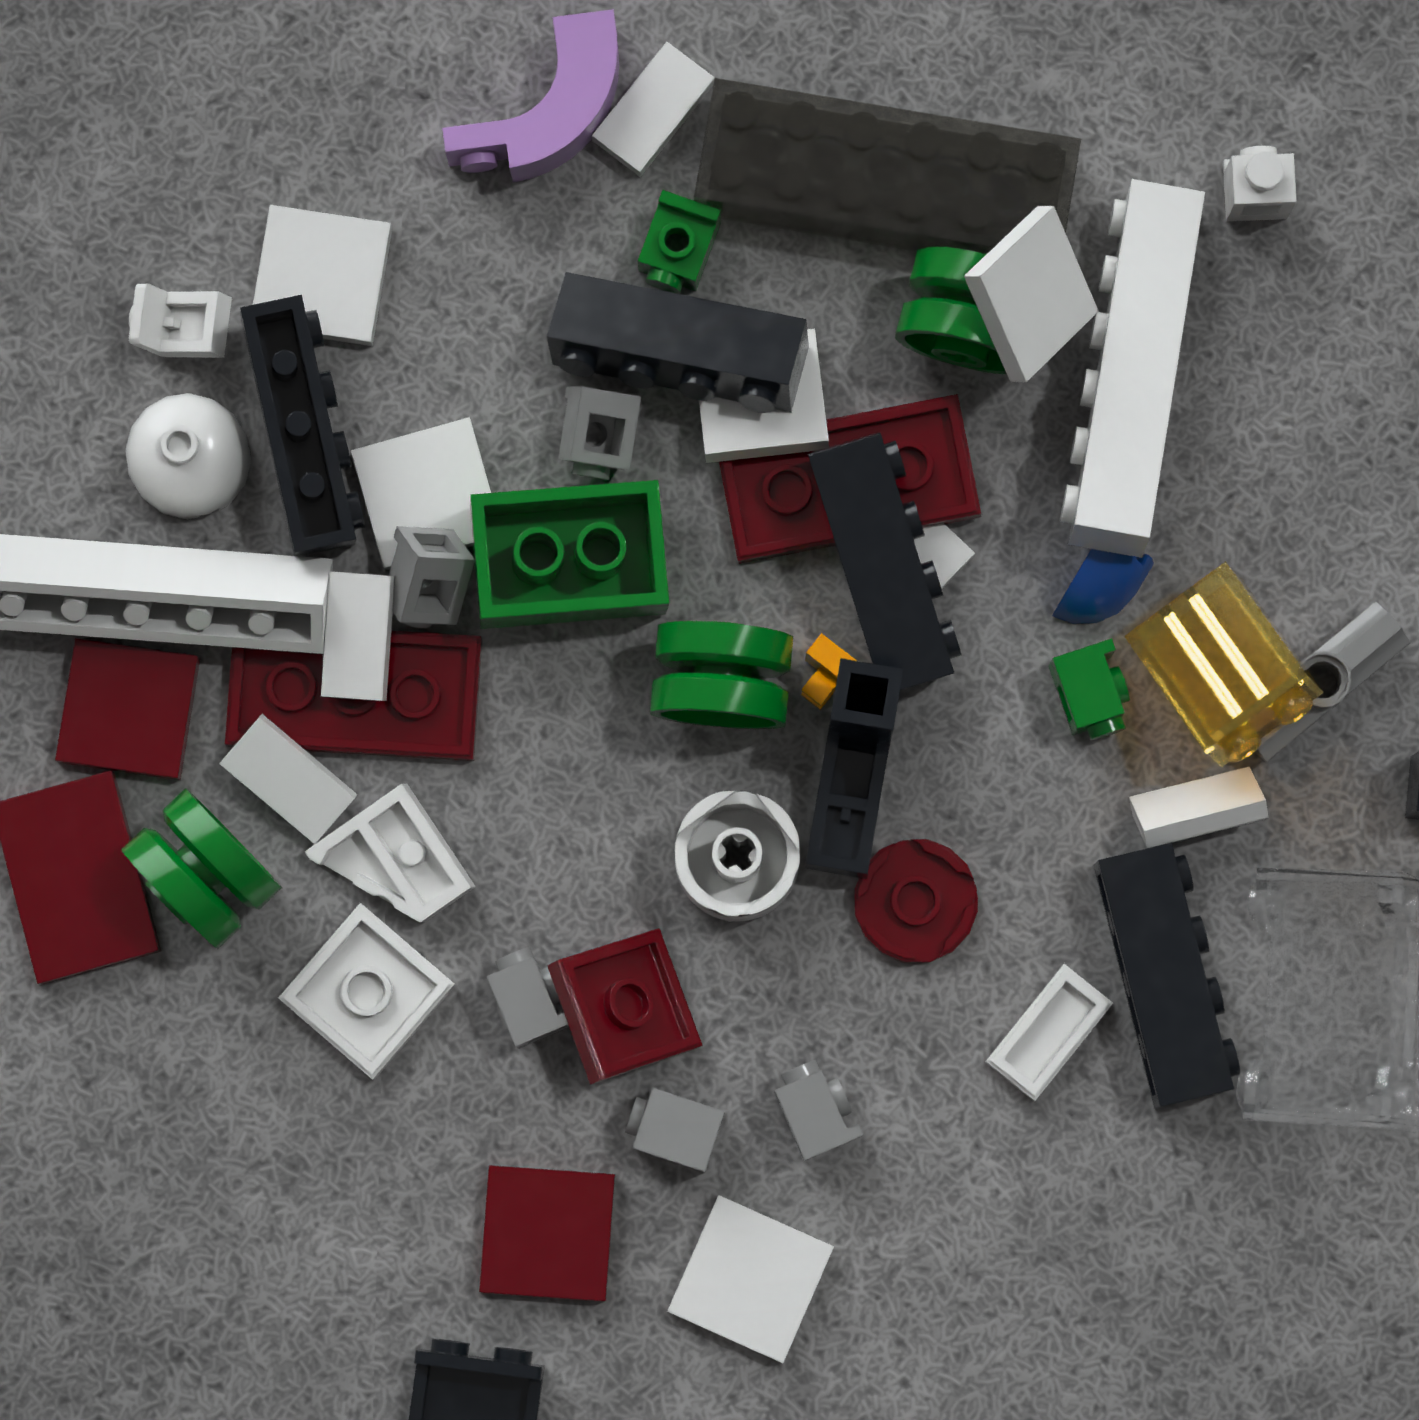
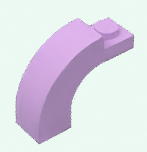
[442,9,619,182]

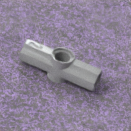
[1231,601,1411,763]

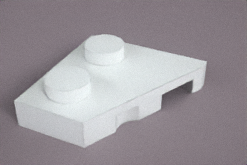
[305,784,476,923]

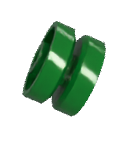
[895,247,1007,374]
[650,621,793,729]
[121,788,282,949]

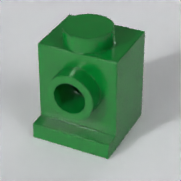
[638,190,721,294]
[1048,638,1130,741]

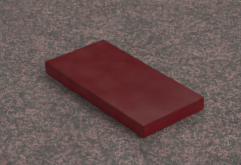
[719,394,981,564]
[225,631,482,761]

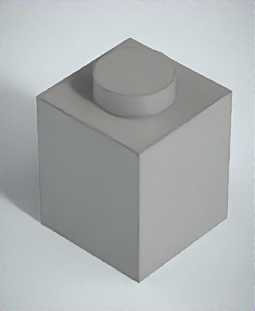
[625,1088,725,1173]

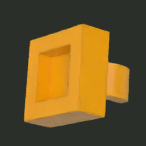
[801,633,857,710]

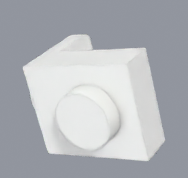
[129,284,232,358]

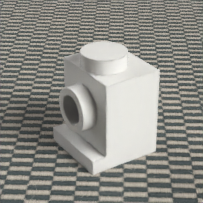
[1223,146,1296,221]

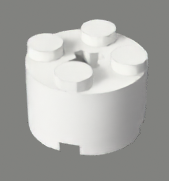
[674,791,801,922]

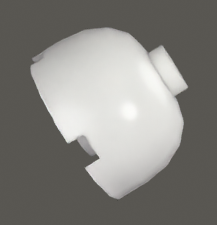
[126,393,251,519]

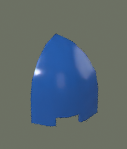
[1052,549,1154,624]

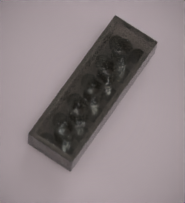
[694,78,1081,254]

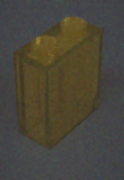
[1124,561,1324,767]

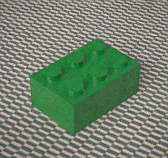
[470,480,669,629]

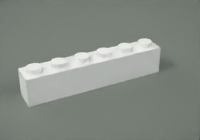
[1060,179,1205,558]
[0,534,333,654]

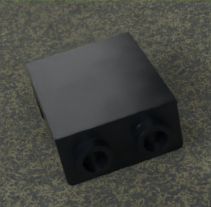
[409,1338,545,1420]

